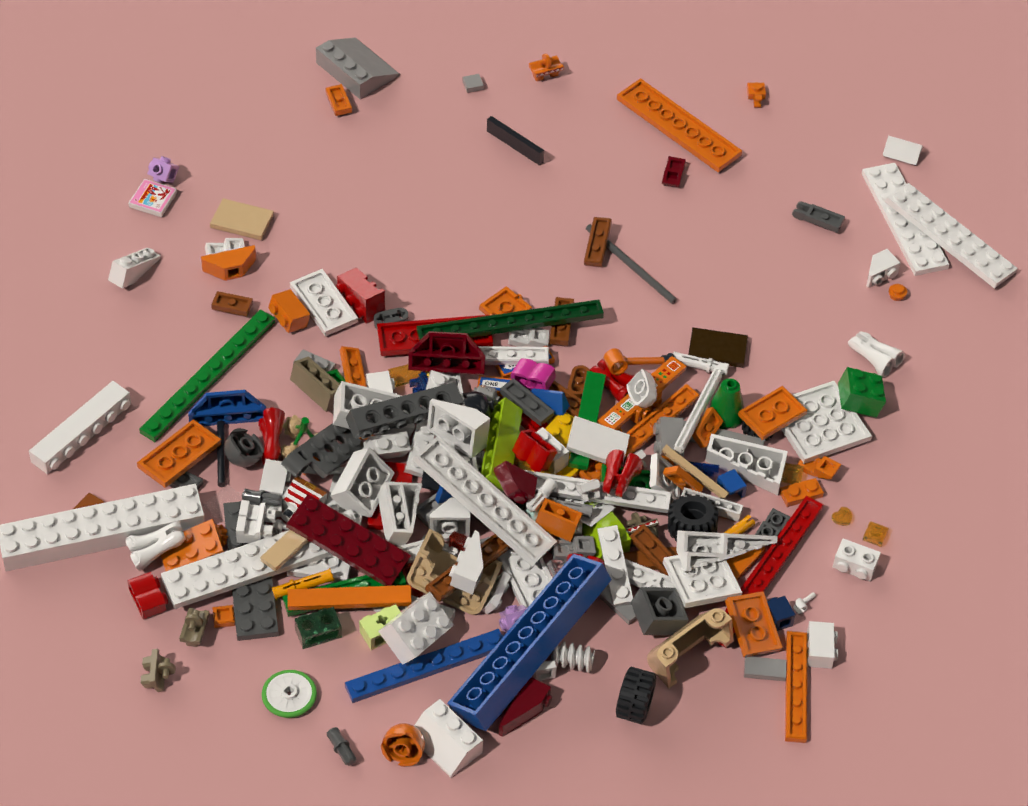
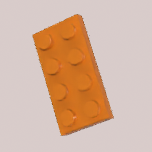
[137,419,221,488]

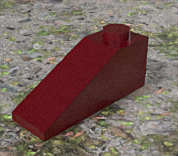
[499,677,552,737]

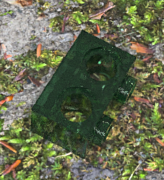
[294,607,342,649]

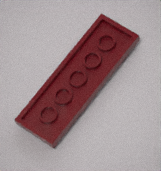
[286,494,411,586]

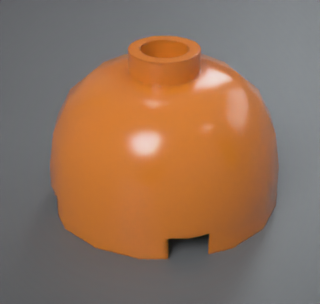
[381,723,425,766]

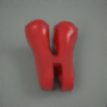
[590,359,635,402]
[258,407,285,465]
[602,449,643,497]

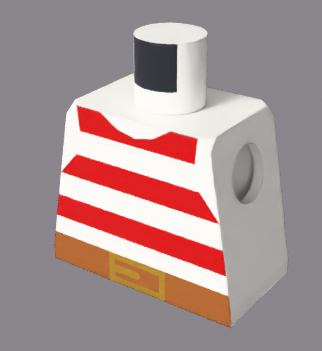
[281,477,327,523]

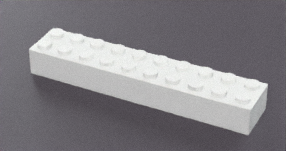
[0,484,205,572]

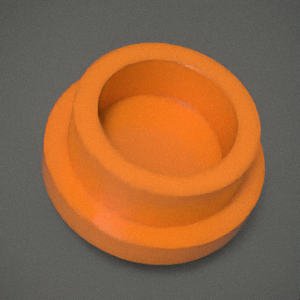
[888,284,907,301]

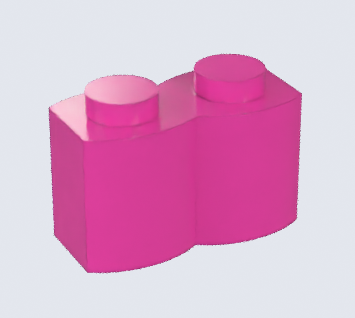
[511,358,556,390]

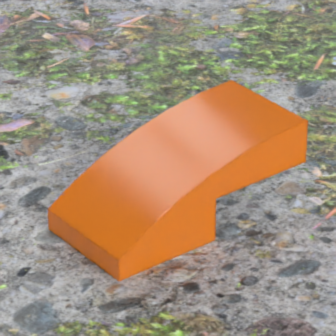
[797,456,841,479]

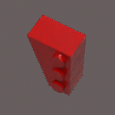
[336,267,385,324]

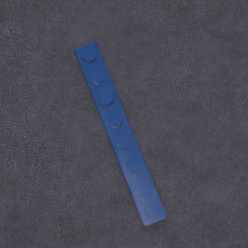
[345,629,503,703]

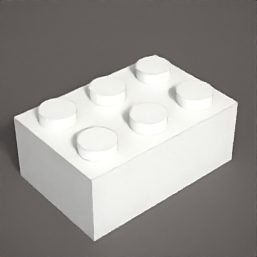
[378,592,454,665]

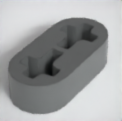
[374,308,408,329]

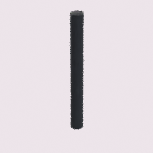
[217,420,226,487]

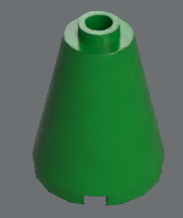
[708,378,744,429]

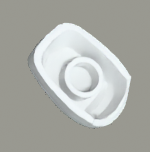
[626,369,657,408]

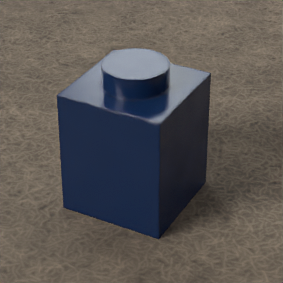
[767,596,795,631]

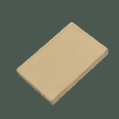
[210,198,274,240]

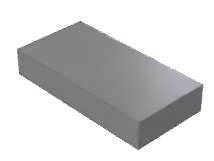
[744,656,786,681]

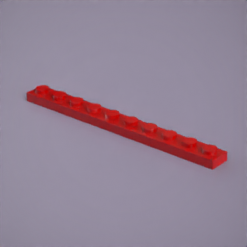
[716,496,824,648]

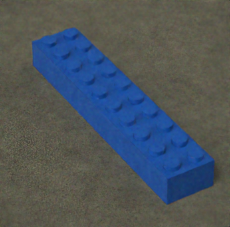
[447,554,612,731]

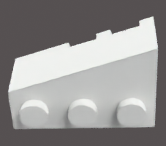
[378,481,422,546]

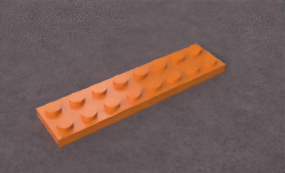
[616,78,742,173]

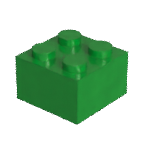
[838,367,886,418]

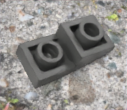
[755,508,790,546]

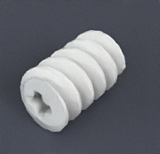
[551,641,596,673]

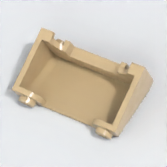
[407,529,503,615]
[647,608,734,688]

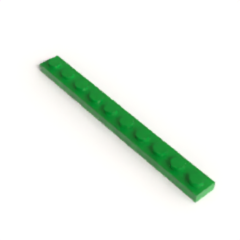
[139,309,275,442]

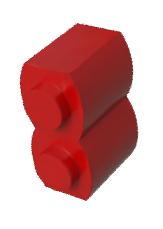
[512,429,557,472]
[127,572,168,619]

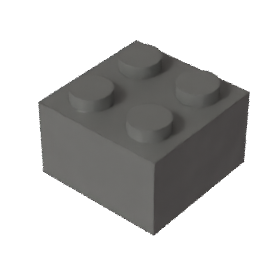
[631,587,689,635]

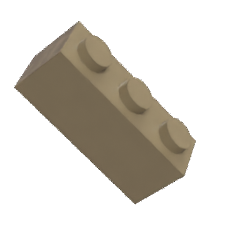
[290,356,340,412]

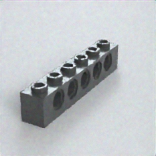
[346,382,464,439]

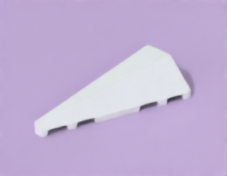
[676,530,778,571]

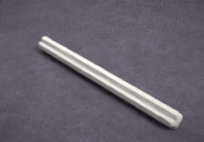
[674,369,723,453]

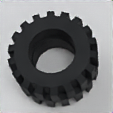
[668,494,718,542]
[616,666,657,724]

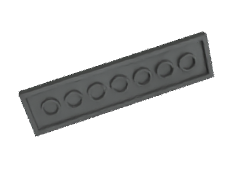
[223,501,279,641]

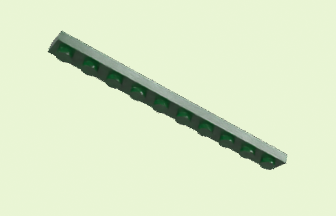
[416,300,604,341]

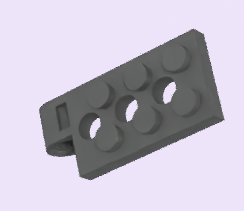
[281,423,364,479]

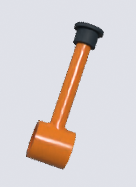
[603,348,674,375]

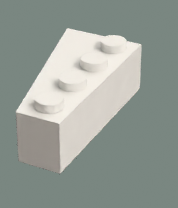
[705,434,788,496]

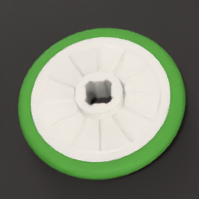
[262,670,317,718]

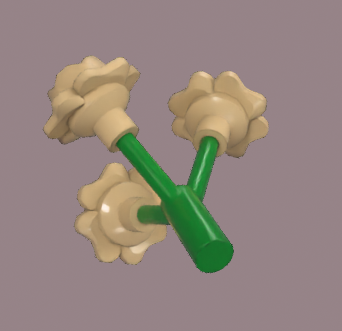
[280,415,318,459]

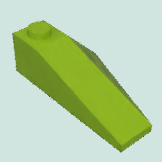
[582,501,631,561]

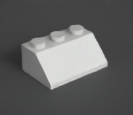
[330,447,395,517]
[414,699,483,778]

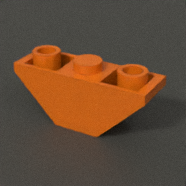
[201,245,256,281]

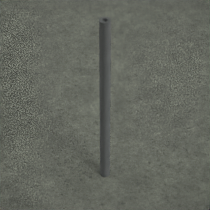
[586,224,677,304]

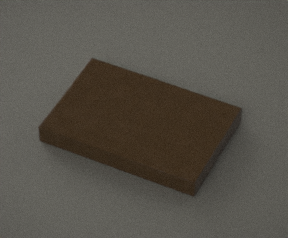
[688,327,748,368]

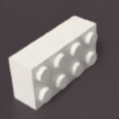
[333,381,415,438]

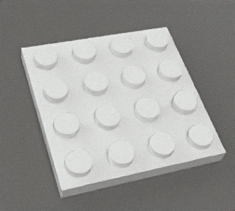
[781,381,872,464]

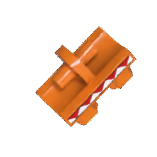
[529,53,564,81]

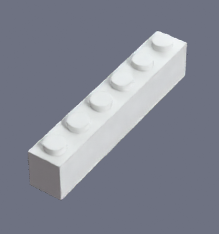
[29,381,131,475]

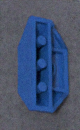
[188,390,266,426]

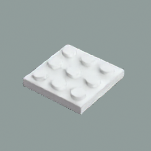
[663,555,742,608]

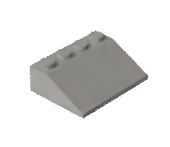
[316,37,399,99]

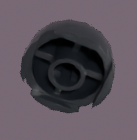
[463,391,495,420]

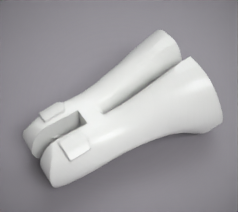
[848,331,905,377]
[125,521,186,571]

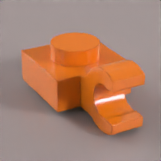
[747,82,766,108]

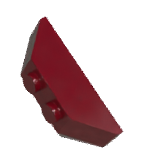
[408,331,485,374]

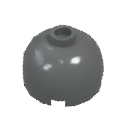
[224,428,264,468]

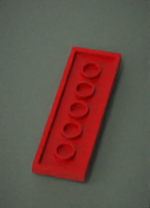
[377,315,493,356]

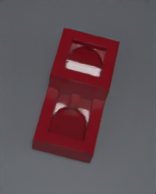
[662,156,686,187]

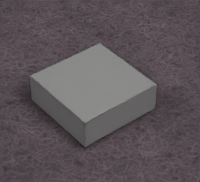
[462,74,484,93]

